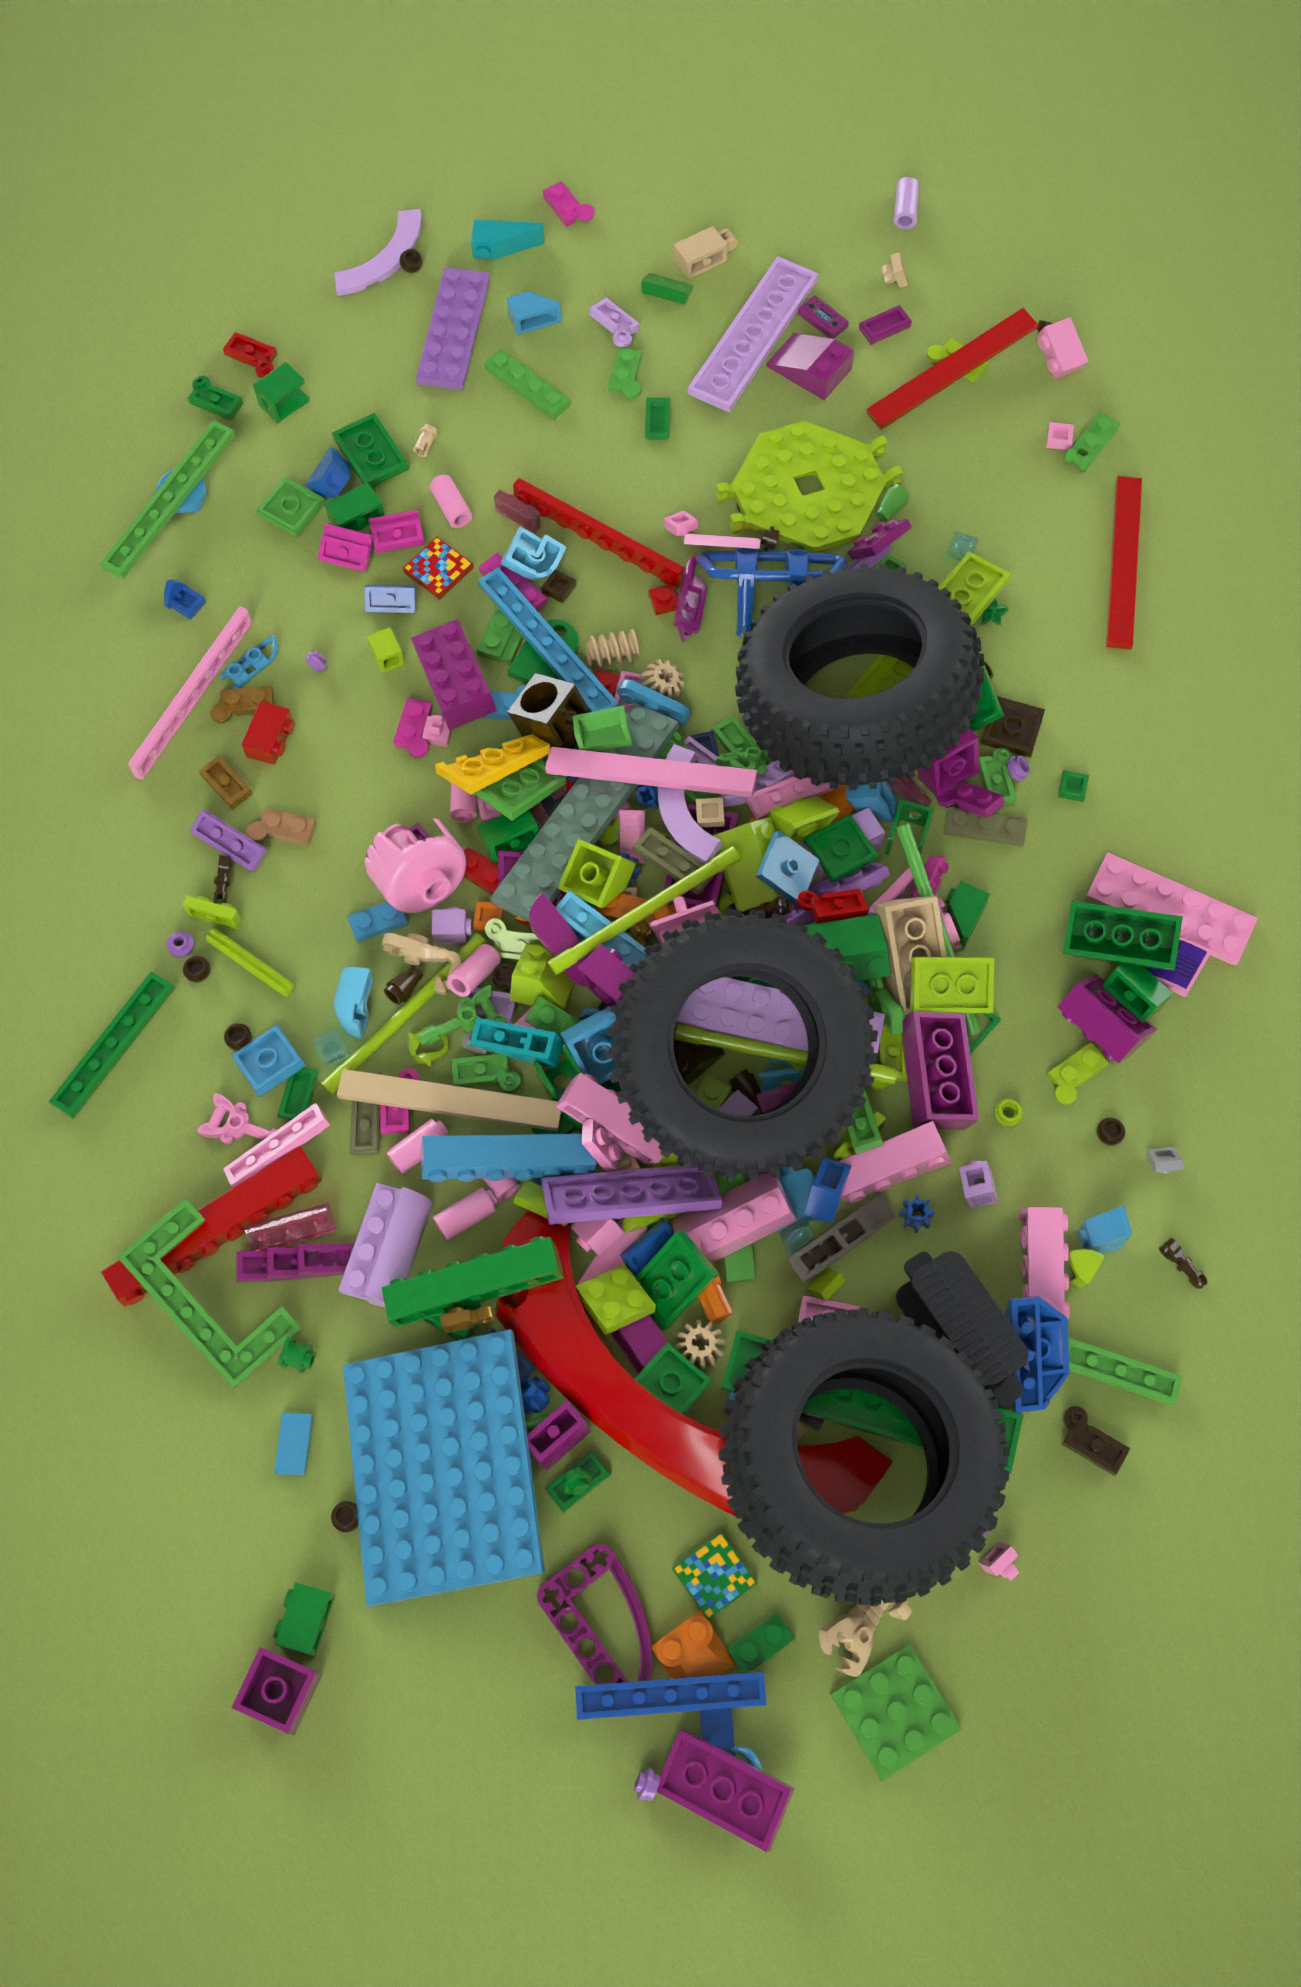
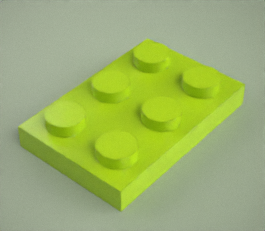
[910,957,994,1013]

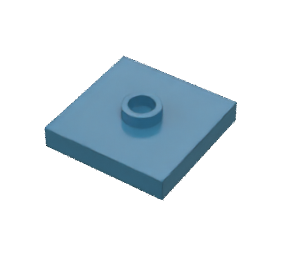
[756,830,819,906]
[231,1024,306,1097]

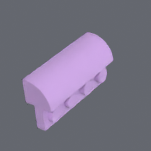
[339,1183,433,1308]

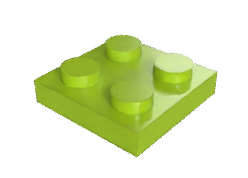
[575,1264,656,1335]

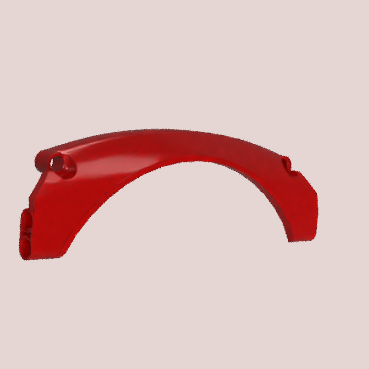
[494,1210,893,1519]

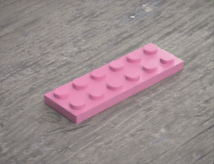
[1085,852,1258,966]

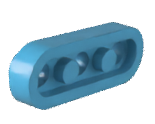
[617,679,691,726]

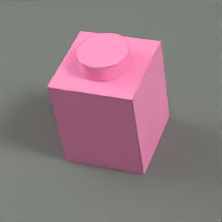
[571,1219,624,1257]

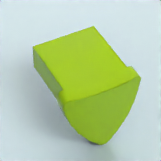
[1068,1249,1105,1288]

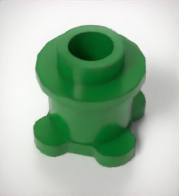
[278,1336,316,1373]

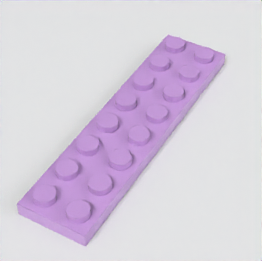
[688,256,819,413]
[676,977,885,1053]

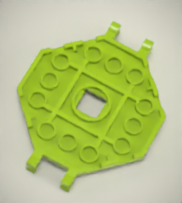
[715,420,903,553]

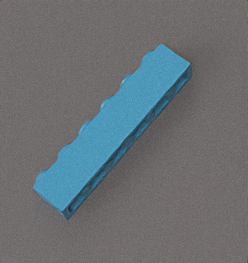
[421,1134,596,1182]

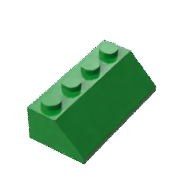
[1063,901,1183,971]
[780,914,890,993]

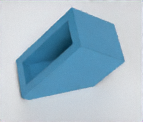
[506,291,562,335]
[846,781,898,823]
[1078,1206,1132,1253]

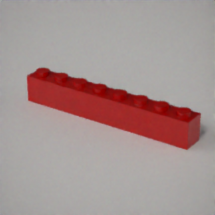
[101,1146,322,1307]

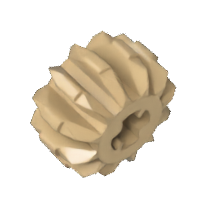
[640,659,684,700]
[675,1320,725,1371]

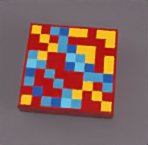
[403,536,474,600]

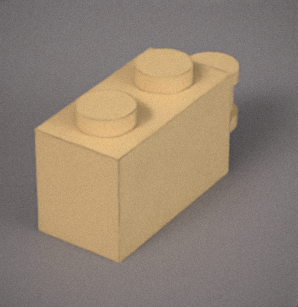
[673,226,738,280]

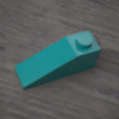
[471,220,544,259]
[470,1018,564,1069]

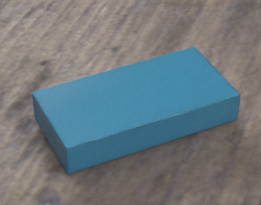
[274,1413,313,1476]

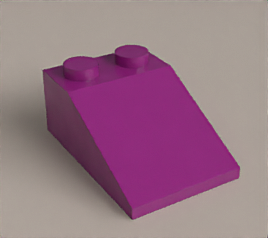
[766,333,854,401]

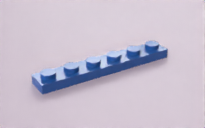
[575,1672,767,1720]

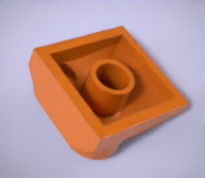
[651,1611,737,1679]

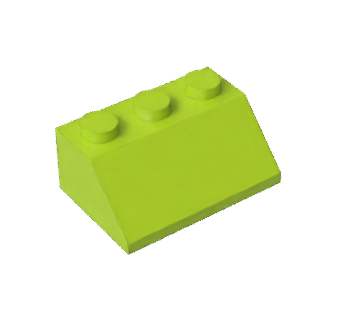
[714,817,782,912]

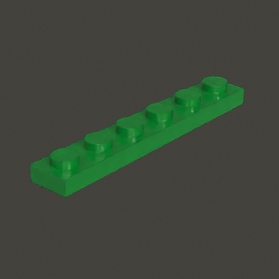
[48,971,175,1119]

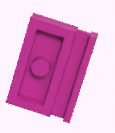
[369,510,425,554]
[317,524,374,572]

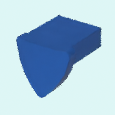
[164,579,206,620]

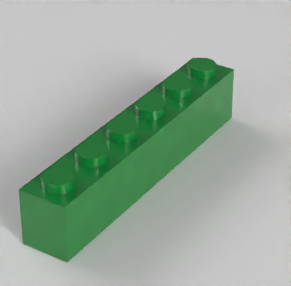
[381,1236,564,1327]

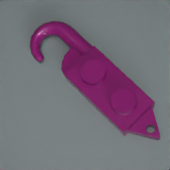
[673,555,708,642]

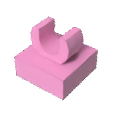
[422,715,452,747]
[978,1542,1019,1581]

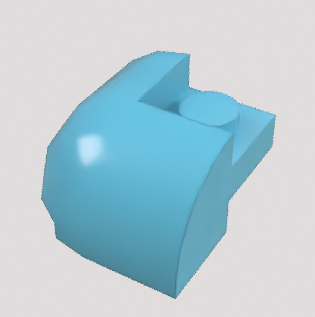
[500,526,566,581]
[334,967,373,1040]

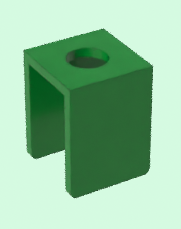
[253,362,310,424]
[885,799,934,856]
[533,1044,583,1101]

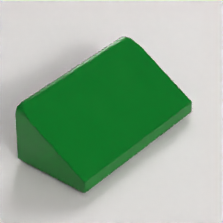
[641,273,693,305]

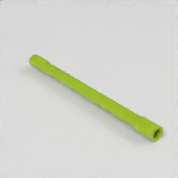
[547,846,741,975]
[320,933,487,1095]
[674,1023,898,1084]

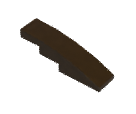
[787,1193,896,1283]

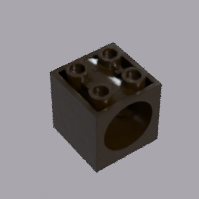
[507,673,590,749]

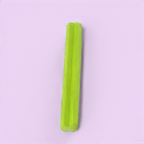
[206,929,295,997]

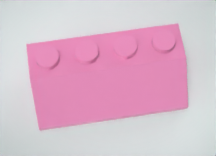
[672,1173,798,1263]

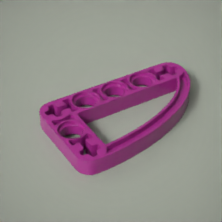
[537,1544,652,1685]

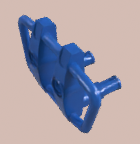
[696,548,847,636]

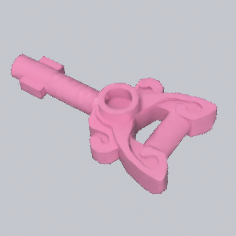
[197,1093,277,1145]

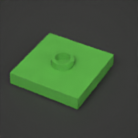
[256,477,326,538]

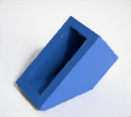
[306,447,350,500]
[805,1157,851,1223]

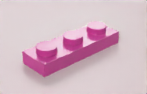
[479,553,548,611]

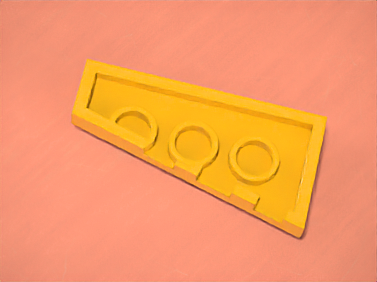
[435,734,550,795]

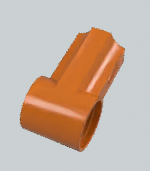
[698,1262,733,1324]

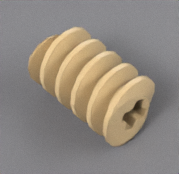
[585,629,639,669]

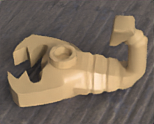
[381,933,462,995]
[819,1600,912,1677]

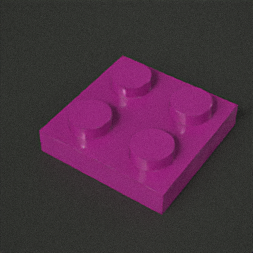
[847,518,912,560]

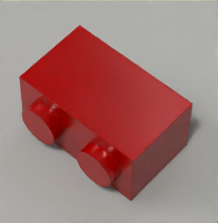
[241,701,295,765]

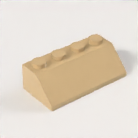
[874,896,947,1015]

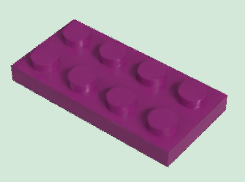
[656,1729,795,1852]

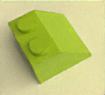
[768,796,840,843]
[558,839,636,908]
[510,944,575,1011]

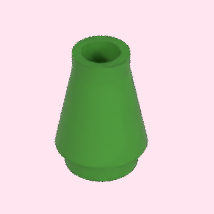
[875,484,909,522]

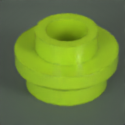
[994,1099,1023,1127]

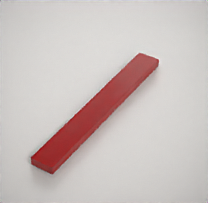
[867,308,1038,430]
[1106,476,1142,650]

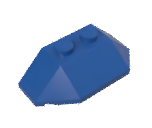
[1003,1296,1069,1413]

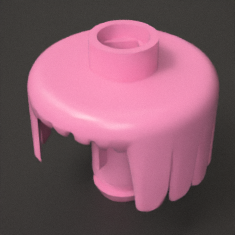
[365,818,466,913]

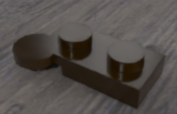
[1061,1406,1130,1476]

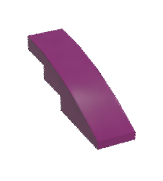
[236,1244,355,1282]

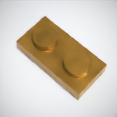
[199,756,253,810]

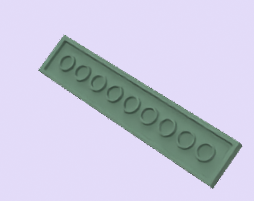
[490,703,679,922]

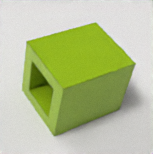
[366,627,405,674]

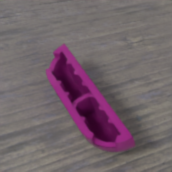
[529,892,590,987]
[611,1315,667,1374]

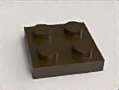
[980,696,1045,758]

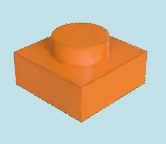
[473,901,504,931]

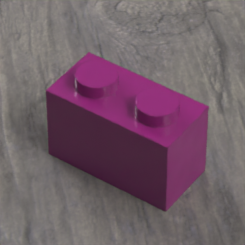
[527,1401,591,1471]

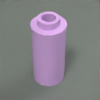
[894,177,920,230]

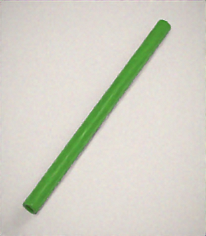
[896,823,981,1036]

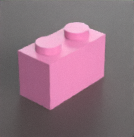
[1037,317,1089,379]

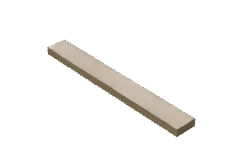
[337,1069,562,1132]

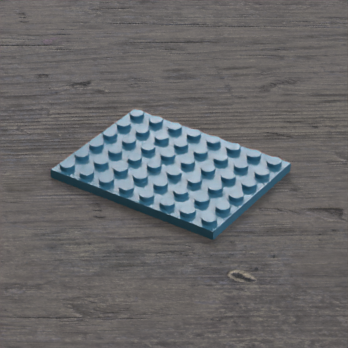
[343,1329,545,1607]

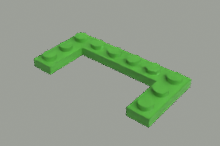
[117,1198,302,1388]

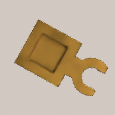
[627,917,652,948]
[440,1306,494,1334]

